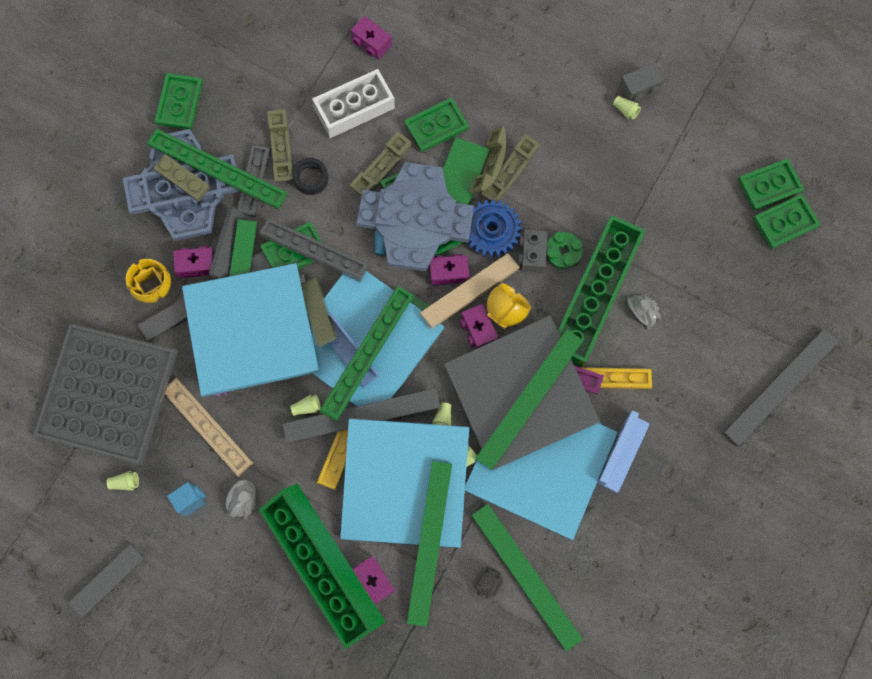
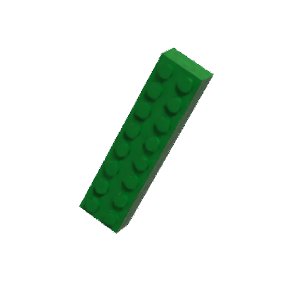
[558,215,646,368]
[259,483,386,650]

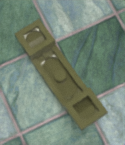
[267,109,293,182]
[469,127,506,194]
[350,131,412,196]
[481,134,540,204]

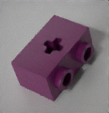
[351,16,392,60]
[173,246,215,278]
[429,254,470,286]
[459,304,498,349]
[352,556,395,604]

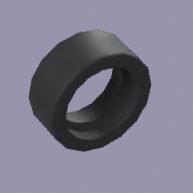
[292,158,328,195]

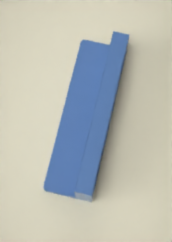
[329,312,379,388]

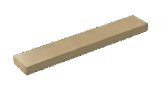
[420,254,520,329]
[165,378,254,477]

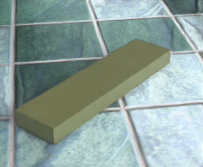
[301,277,337,347]

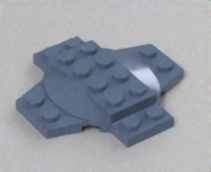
[123,129,239,241]
[357,162,474,272]

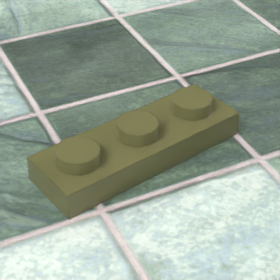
[153,154,210,202]

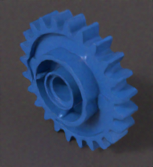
[465,199,522,258]

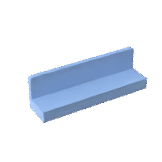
[597,410,649,493]

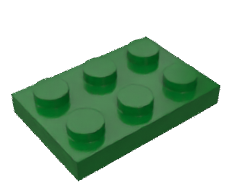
[154,73,203,130]
[404,97,469,153]
[737,158,805,211]
[753,194,821,250]
[260,221,323,270]

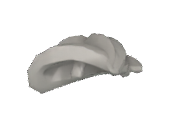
[627,295,661,329]
[226,479,256,521]

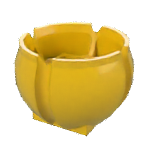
[126,259,171,303]
[487,283,531,329]

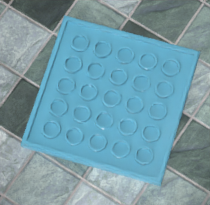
[182,263,319,397]
[308,271,445,406]
[340,418,469,548]
[465,423,618,540]

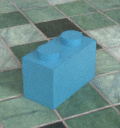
[167,482,206,517]

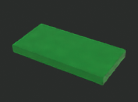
[443,137,490,205]

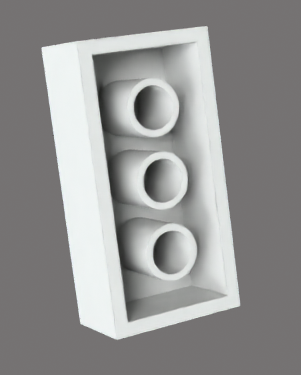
[312,69,395,138]

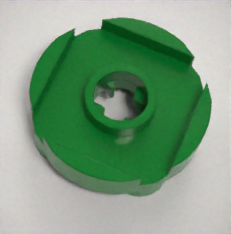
[546,231,583,270]

